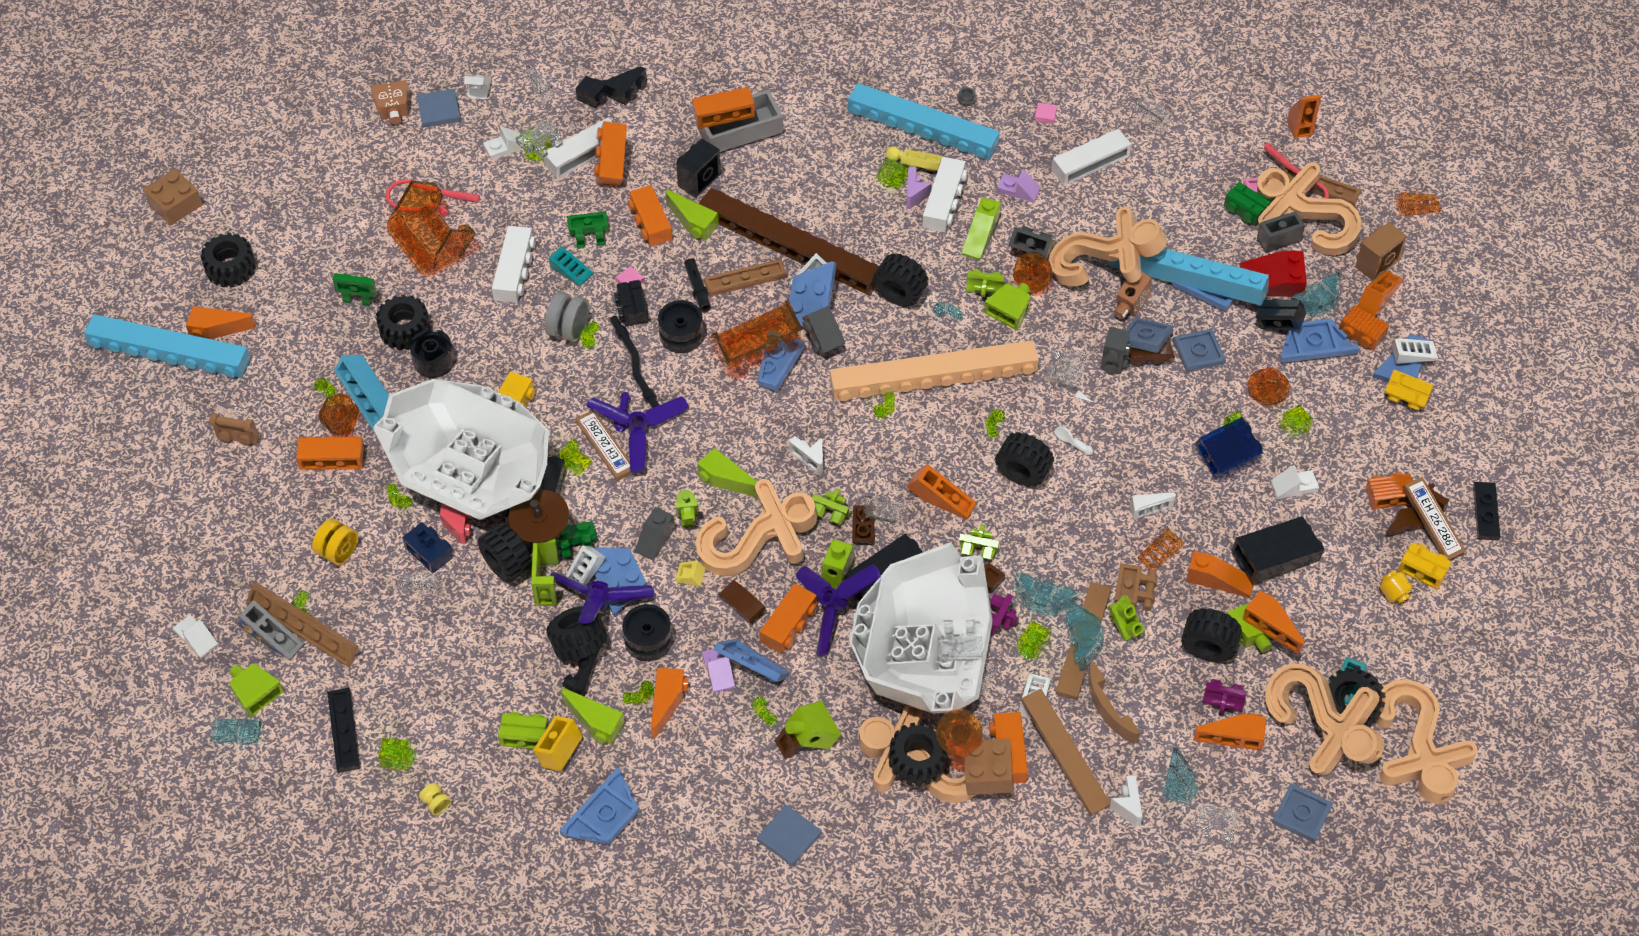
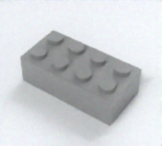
[697,90,783,152]

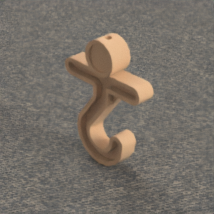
[1257,162,1361,256]
[1048,206,1167,287]
[695,479,818,576]
[1265,663,1384,775]
[1374,679,1478,804]
[858,705,977,803]

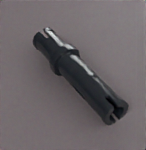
[684,258,711,312]

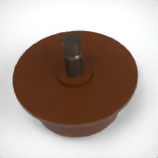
[508,490,569,544]

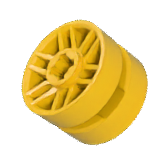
[312,518,359,566]

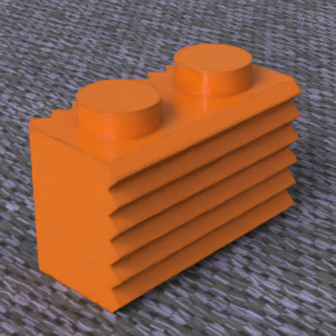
[1339,305,1389,351]
[1365,472,1412,510]

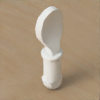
[1054,426,1093,455]

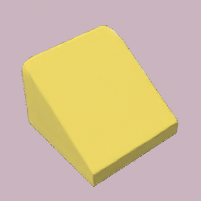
[675,560,705,586]

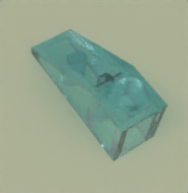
[1162,747,1198,805]

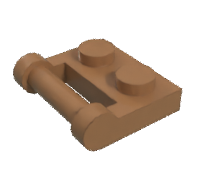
[209,413,259,445]

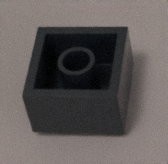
[676,138,721,198]

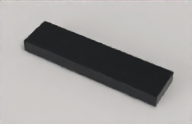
[327,688,360,773]

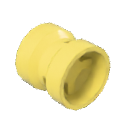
[419,783,451,815]

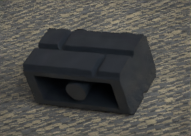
[614,280,649,327]
[1256,298,1306,330]

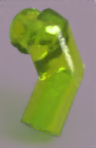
[314,378,336,404]
[873,392,895,418]
[386,484,412,508]
[751,696,777,726]

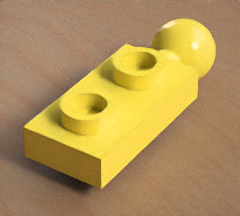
[886,146,943,171]

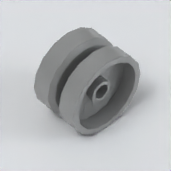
[545,291,589,342]

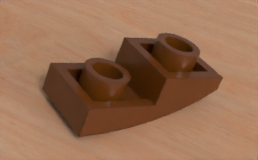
[1129,341,1175,366]
[852,505,874,543]
[718,580,766,623]

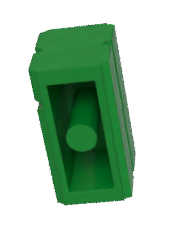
[1224,182,1272,226]

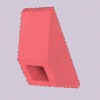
[440,503,473,544]

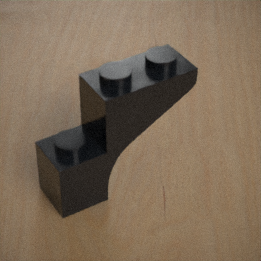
[576,67,648,109]

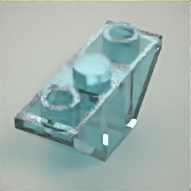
[1291,271,1340,317]
[1014,572,1079,617]
[1066,602,1104,671]

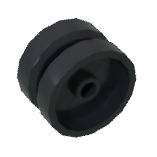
[658,300,704,353]
[622,604,673,662]

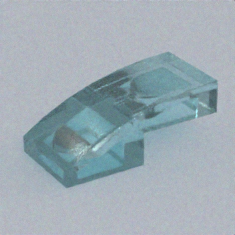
[210,719,262,745]

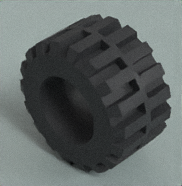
[201,233,256,287]
[872,253,929,307]
[376,295,431,350]
[995,432,1054,487]
[478,523,532,583]
[546,606,608,661]
[1181,608,1242,662]
[1328,668,1386,726]
[888,722,948,786]

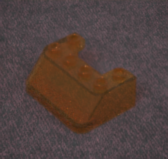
[387,180,476,275]
[708,299,802,369]

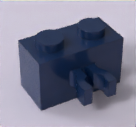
[402,522,453,574]

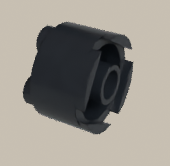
[410,329,454,379]

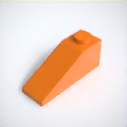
[1287,95,1321,139]
[1357,270,1404,316]
[186,306,256,339]
[907,464,977,519]
[1186,551,1254,598]
[1242,591,1305,655]
[651,668,689,738]
[1193,713,1266,751]

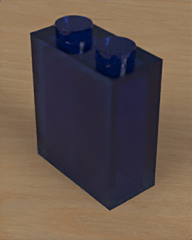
[1194,416,1263,480]

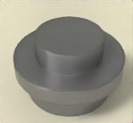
[957,87,976,105]

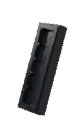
[1473,482,1501,541]

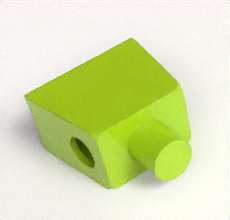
[984,283,1031,331]
[821,539,855,589]
[1226,603,1273,653]
[229,664,284,718]
[785,701,842,749]

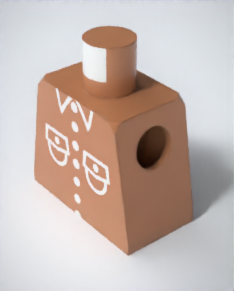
[370,80,409,125]
[1114,272,1152,319]

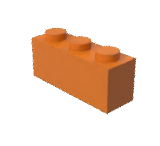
[692,87,755,129]
[593,121,627,186]
[627,185,672,247]
[296,436,365,470]
[759,583,818,654]
[989,712,1028,783]

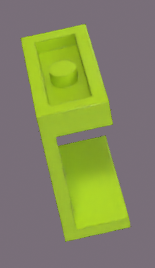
[531,539,559,606]

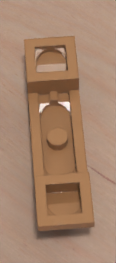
[1088,662,1140,744]

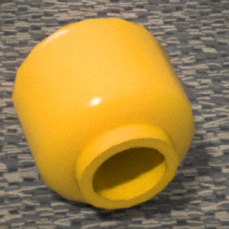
[1379,570,1413,604]

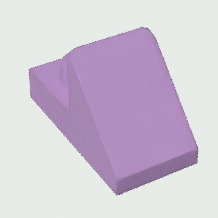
[906,167,931,209]
[997,169,1040,203]
[702,649,735,693]

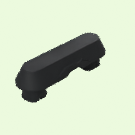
[562,650,599,695]

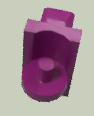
[990,593,1019,636]
[1202,679,1247,714]

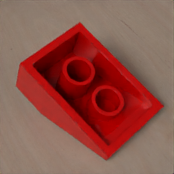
[1240,250,1307,297]

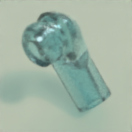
[932,302,964,321]

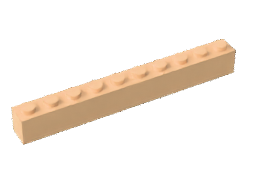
[830,340,1039,401]

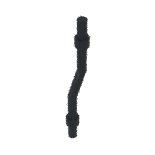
[610,316,660,408]

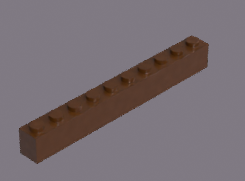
[698,188,879,296]

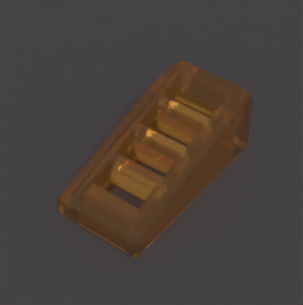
[1395,192,1442,216]
[1137,528,1184,570]

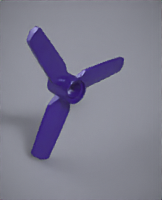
[587,396,688,473]
[796,564,881,657]
[550,572,654,624]

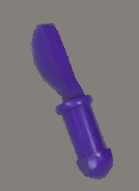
[614,392,630,432]

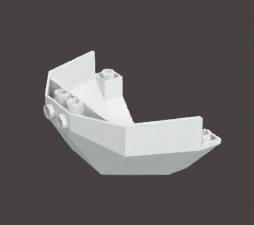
[373,379,549,520]
[849,542,993,713]

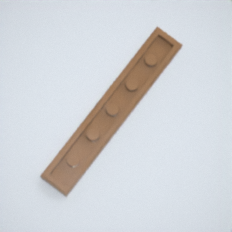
[1055,582,1112,701]
[246,583,359,667]
[1021,689,1110,816]

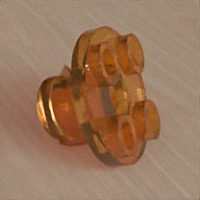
[1013,252,1053,293]
[1247,367,1290,406]
[318,393,359,435]
[936,709,983,756]

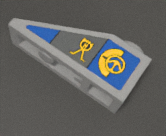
[234,600,304,660]

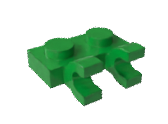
[567,211,609,249]
[332,273,377,306]
[556,521,597,558]

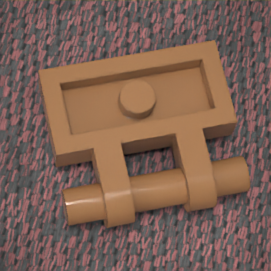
[1114,563,1158,611]

